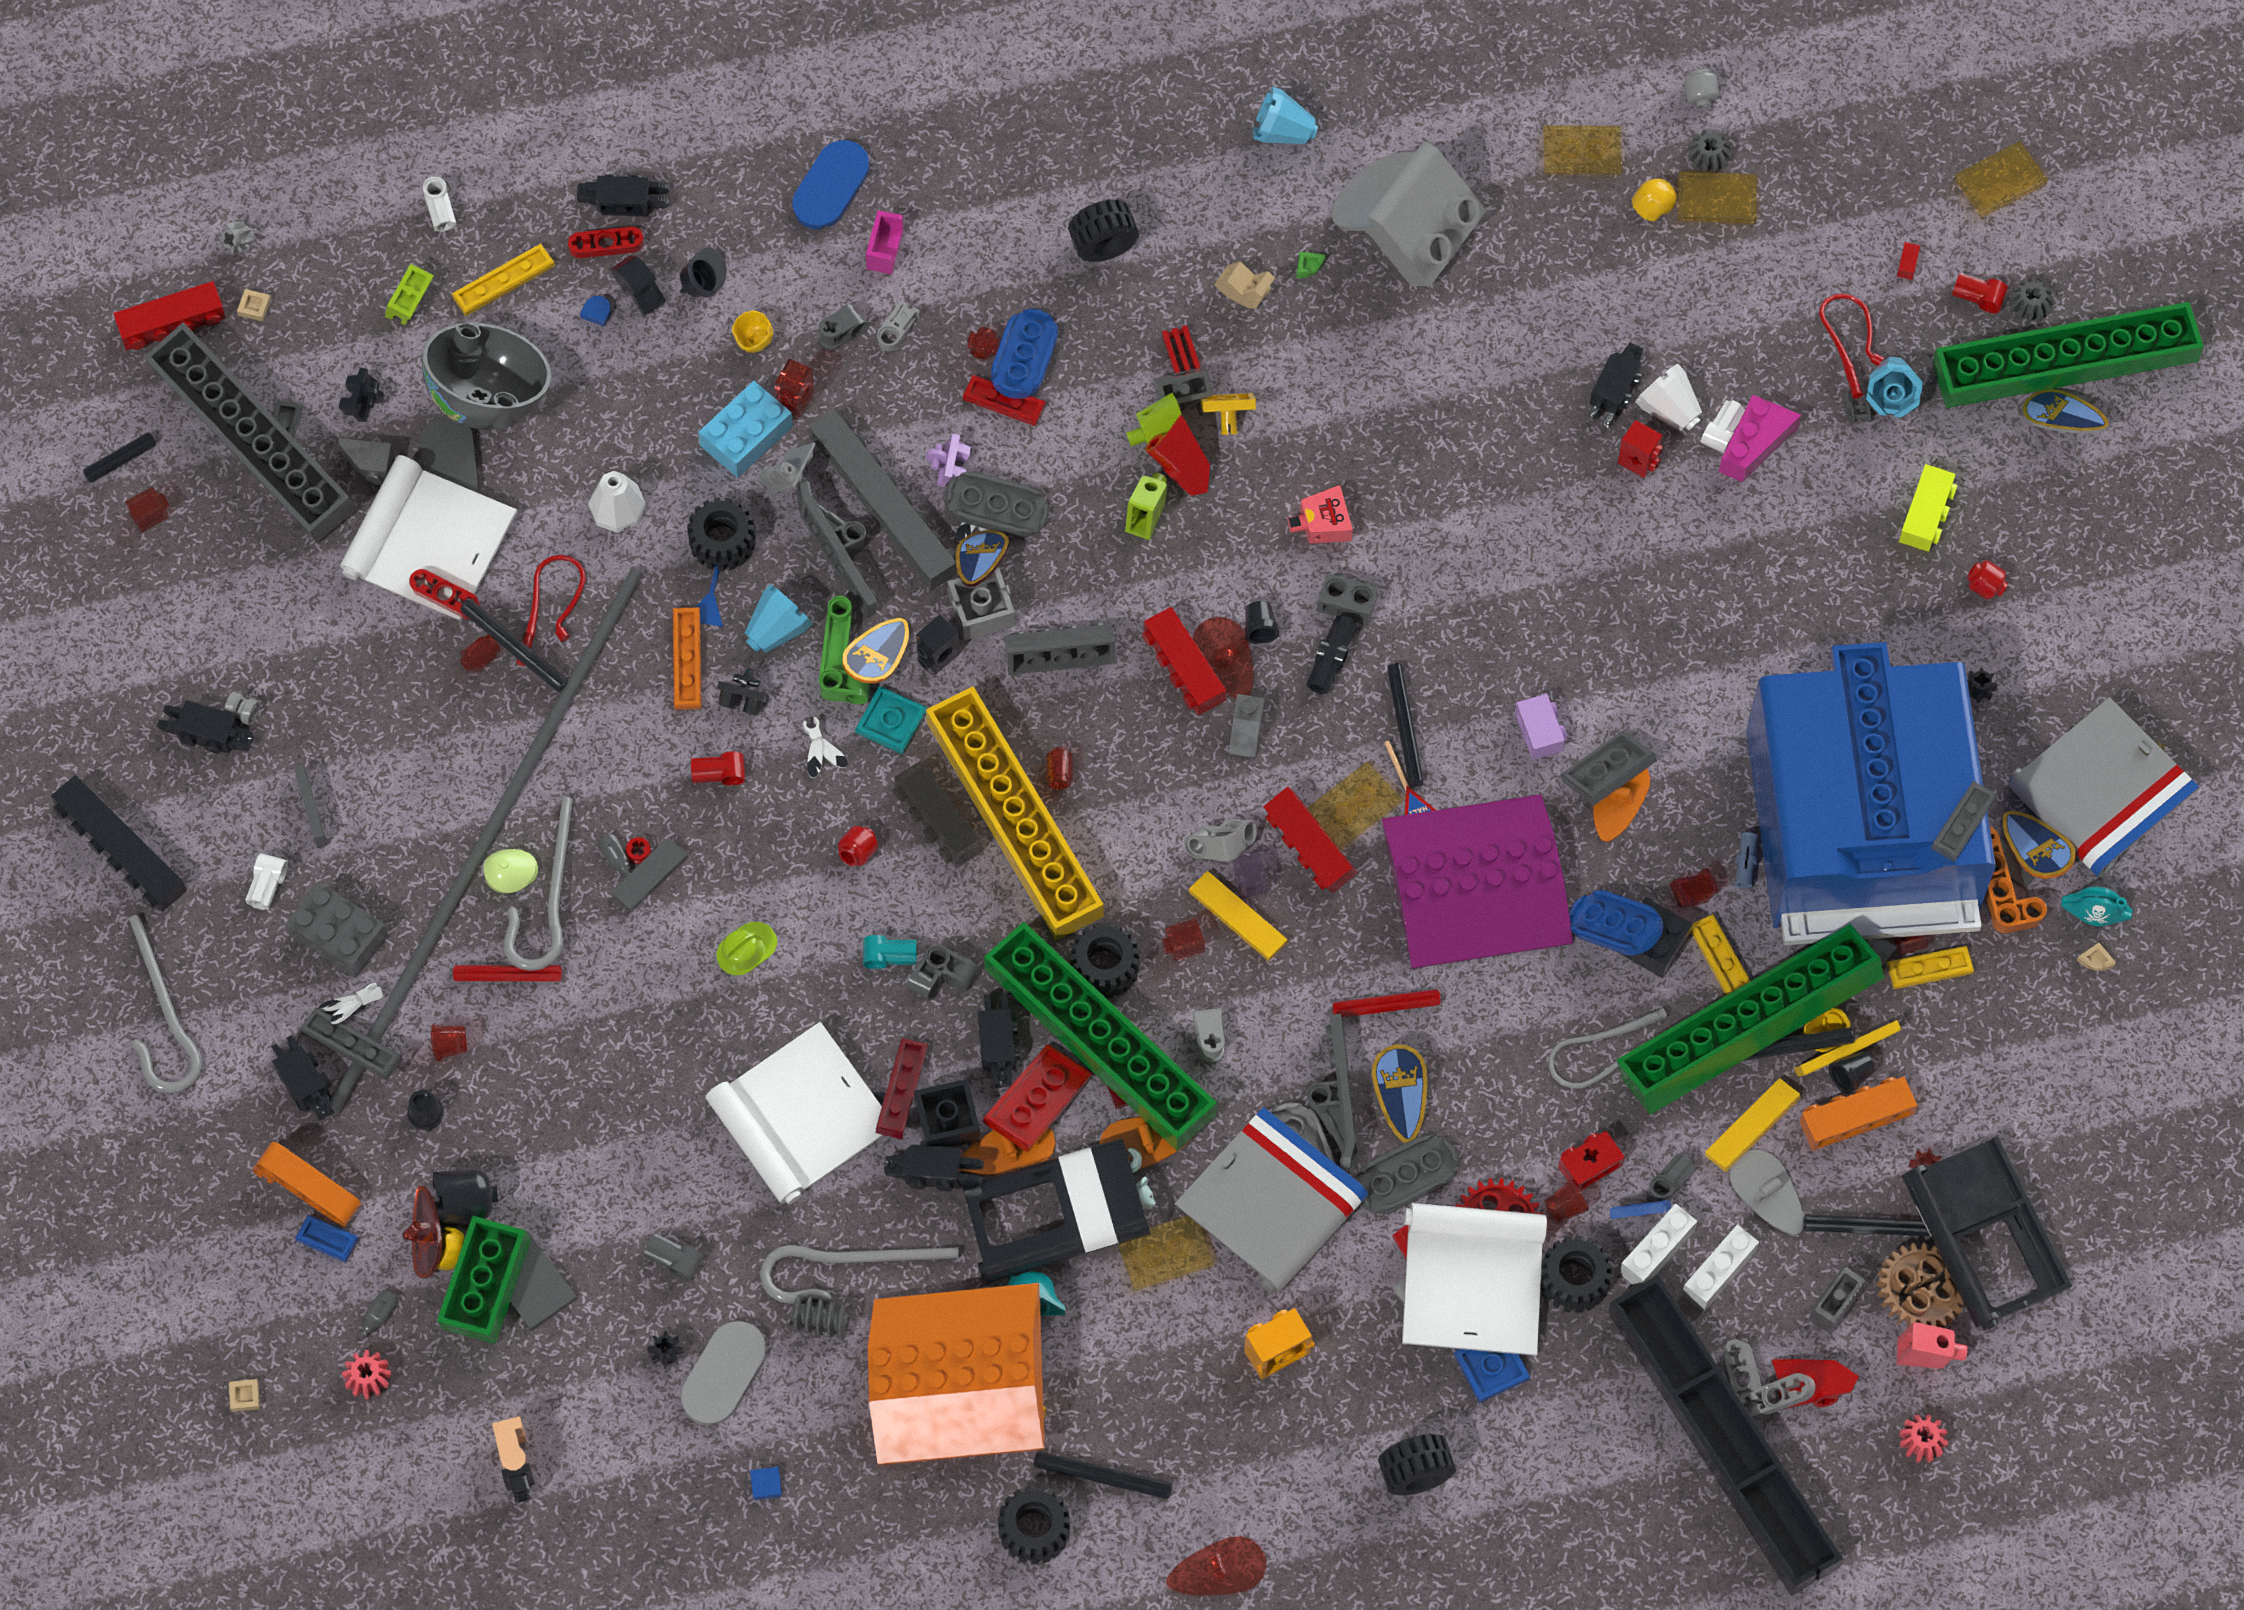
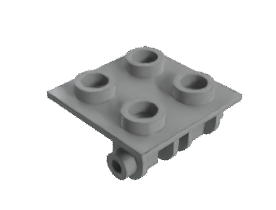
[758,442,816,495]

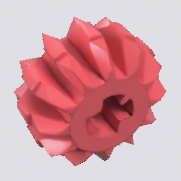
[342,1350,391,1400]
[1899,1414,1948,1463]

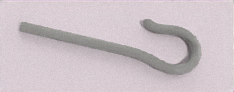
[503,797,573,971]
[129,915,202,1094]
[760,1245,959,1304]

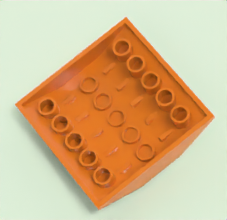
[868,1283,1045,1465]

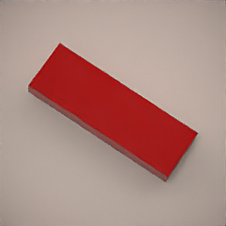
[963,375,1046,426]

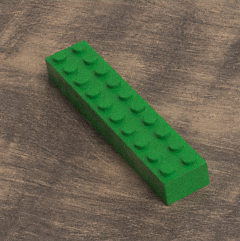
[1932,302,2204,408]
[984,922,1217,1151]
[1616,924,1884,1115]

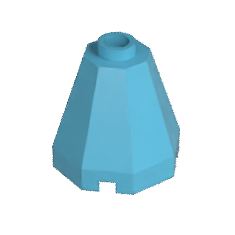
[1252,86,1318,144]
[1866,357,1922,417]
[745,584,813,653]

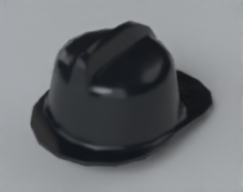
[679,248,727,298]

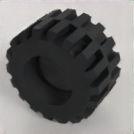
[1068,199,1139,262]
[687,497,756,571]
[1070,922,1139,998]
[1540,1235,1612,1313]
[1378,1434,1456,1496]
[998,1486,1070,1565]

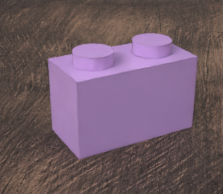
[1515,694,1567,760]

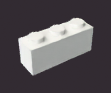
[1619,1204,1697,1287]
[1682,1225,1759,1313]

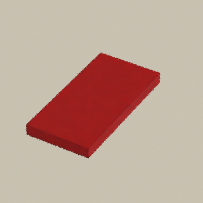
[983,1043,1092,1153]

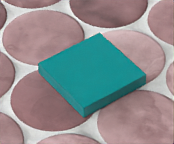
[855,686,927,754]

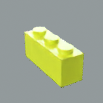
[1899,464,1958,552]

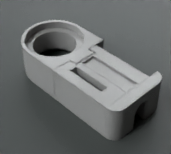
[877,301,920,351]

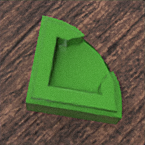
[1297,252,1325,278]

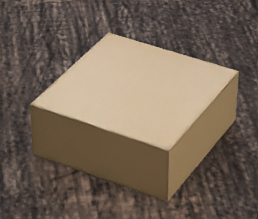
[237,289,271,321]
[229,1379,260,1412]

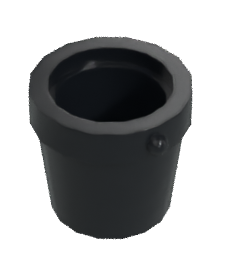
[1244,601,1279,644]
[1829,1050,1875,1094]
[407,1090,444,1132]

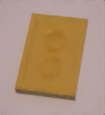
[1543,125,1622,175]
[1954,141,2048,218]
[1678,171,1756,224]
[1307,762,1403,850]
[1117,1216,1214,1291]

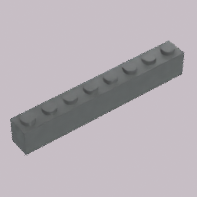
[808,409,957,590]

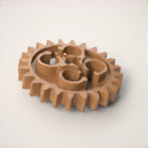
[1876,1243,1964,1328]

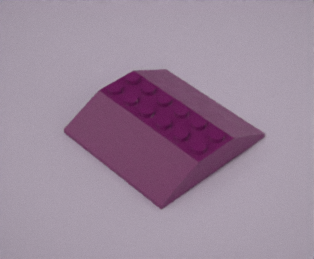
[1381,794,1573,969]

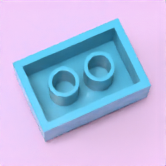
[698,381,793,478]

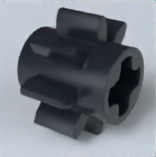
[1967,668,1998,703]
[647,1331,684,1369]

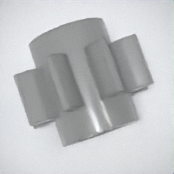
[221,221,254,254]

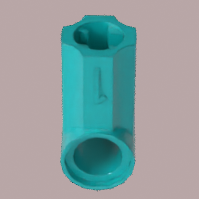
[863,935,917,969]

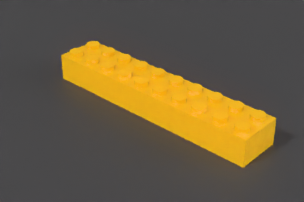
[926,686,1104,941]

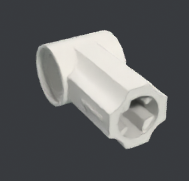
[423,177,456,232]
[1701,400,1745,454]
[245,853,288,910]

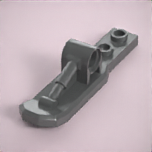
[796,477,878,618]
[1307,1014,1359,1176]

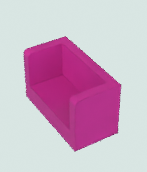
[866,210,904,274]

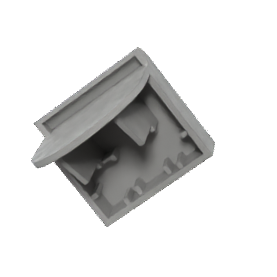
[1332,141,1487,286]

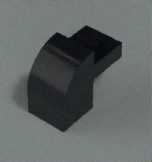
[610,255,666,315]

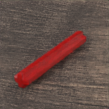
[453,965,562,982]
[1332,989,1441,1018]

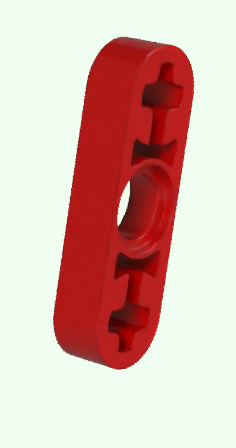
[568,227,644,258]
[409,569,481,619]

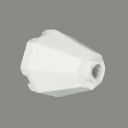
[1635,364,1702,431]
[588,471,646,533]

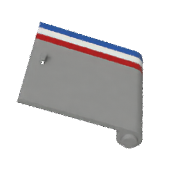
[2008,697,2199,878]
[1175,1107,1369,1293]

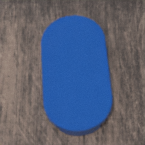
[792,140,869,229]
[991,309,1058,399]
[1569,890,1663,955]

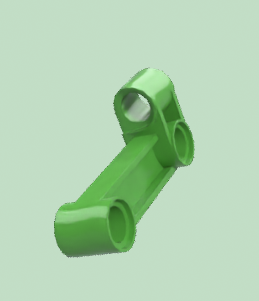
[819,596,871,704]

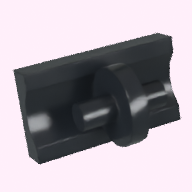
[339,368,385,422]
[717,669,769,716]

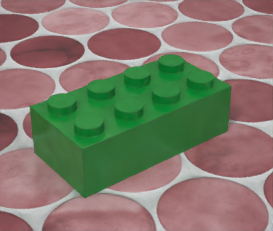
[437,1216,531,1344]

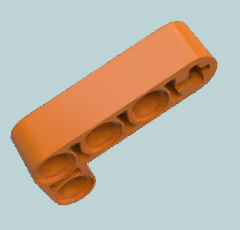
[1985,827,2047,933]
[252,1142,361,1227]

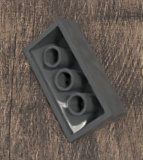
[1005,623,1115,675]

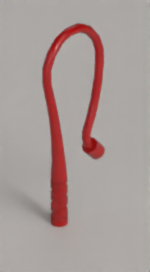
[1819,293,1885,399]
[516,555,586,666]

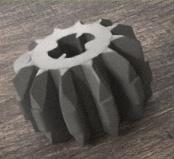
[1688,129,1732,173]
[2009,277,2054,323]

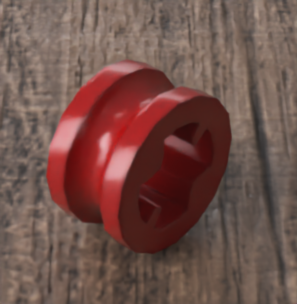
[626,837,651,864]

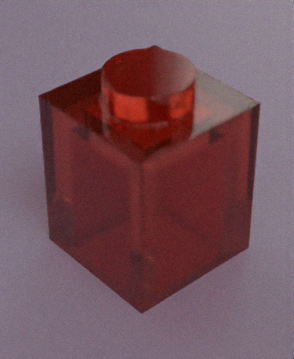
[125,486,170,533]
[1161,918,1205,962]

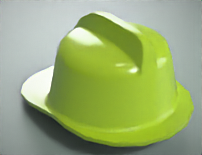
[716,922,778,976]

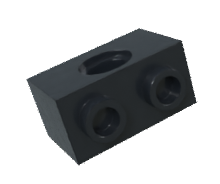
[916,614,959,674]

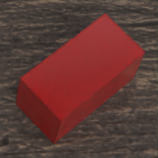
[1896,242,1921,280]

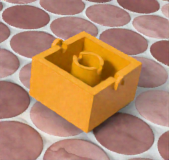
[1244,1308,1315,1380]

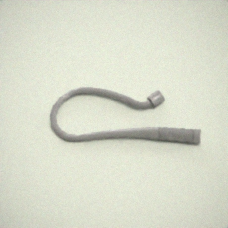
[1548,1008,1667,1089]

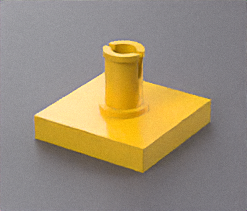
[1200,393,1256,435]

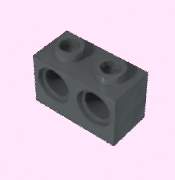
[1317,573,1378,626]

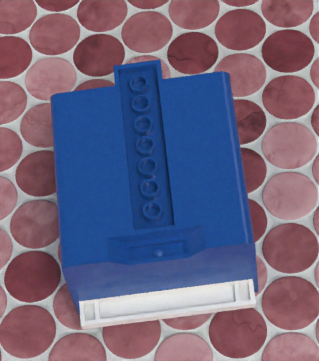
[1746,642,1996,945]

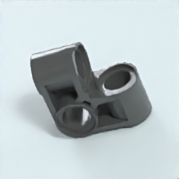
[906,945,979,1001]

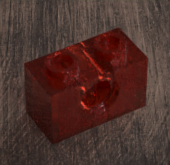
[774,359,815,418]

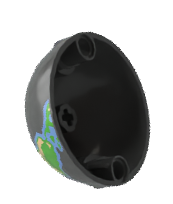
[422,323,551,431]

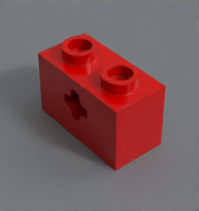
[1618,420,1663,478]
[1558,1131,1625,1194]

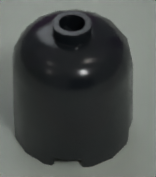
[432,1170,498,1227]

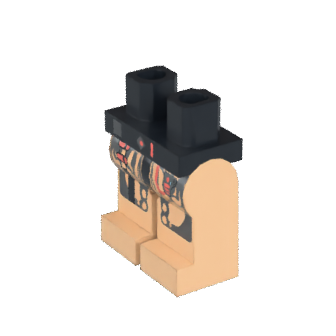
[492,1416,535,1503]

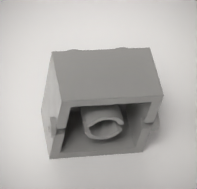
[947,566,1015,641]

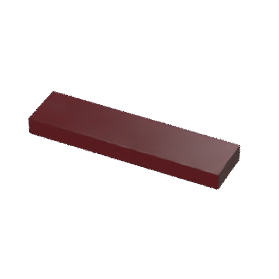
[875,1038,928,1139]

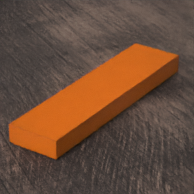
[673,607,701,710]

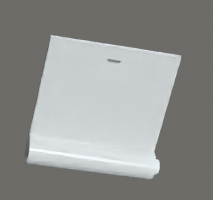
[340,455,517,621]
[705,1022,884,1205]
[1402,1203,1547,1356]

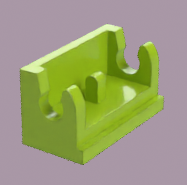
[385,264,434,325]

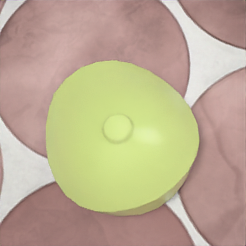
[484,849,538,893]

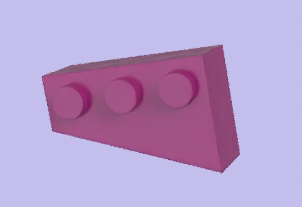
[1719,395,1801,482]

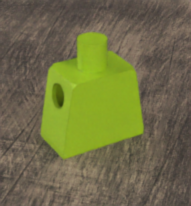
[1126,393,1182,447]
[1125,473,1167,540]

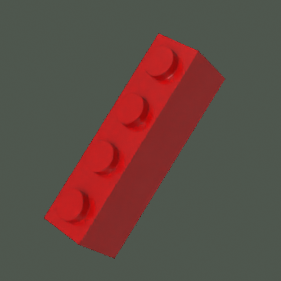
[113,281,226,351]
[1142,607,1226,716]
[1263,786,1358,893]

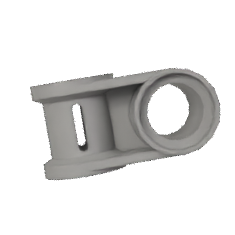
[1193,1008,1225,1063]

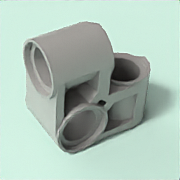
[1185,819,1257,862]

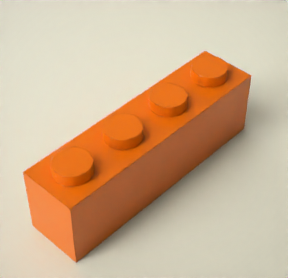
[1799,1077,1918,1151]

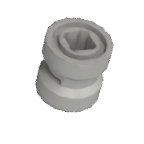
[224,691,260,726]

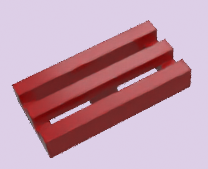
[1162,325,1200,373]

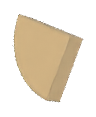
[2077,943,2116,971]

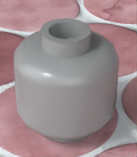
[1684,69,1719,109]

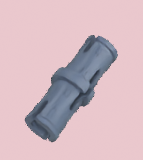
[1734,832,1758,889]

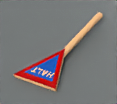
[1385,741,1436,815]

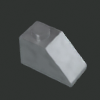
[338,438,394,485]
[1229,694,1264,759]

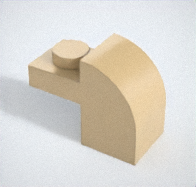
[1214,262,1275,308]

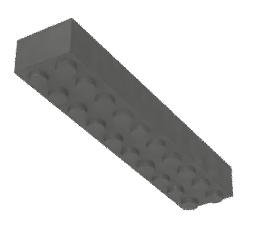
[144,323,357,543]

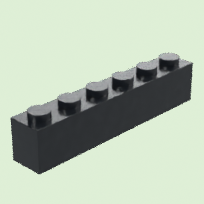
[51,775,187,912]

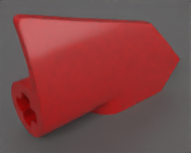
[1145,415,1210,496]
[1771,1359,1859,1409]

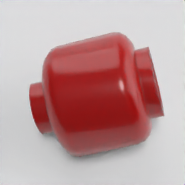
[1966,560,2008,600]
[838,826,878,866]

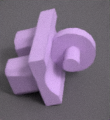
[925,434,971,487]

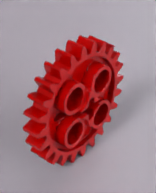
[1455,1178,1543,1215]

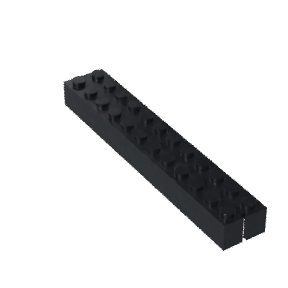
[1608,1275,1843,1596]

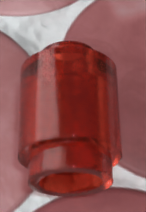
[459,634,500,673]
[1046,747,1073,789]

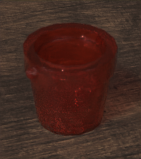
[430,1023,467,1062]
[1544,1180,1589,1224]

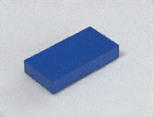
[1609,1200,1671,1219]
[295,1215,358,1263]

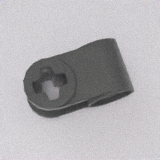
[819,303,869,350]

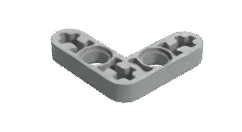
[1723,1339,1815,1420]

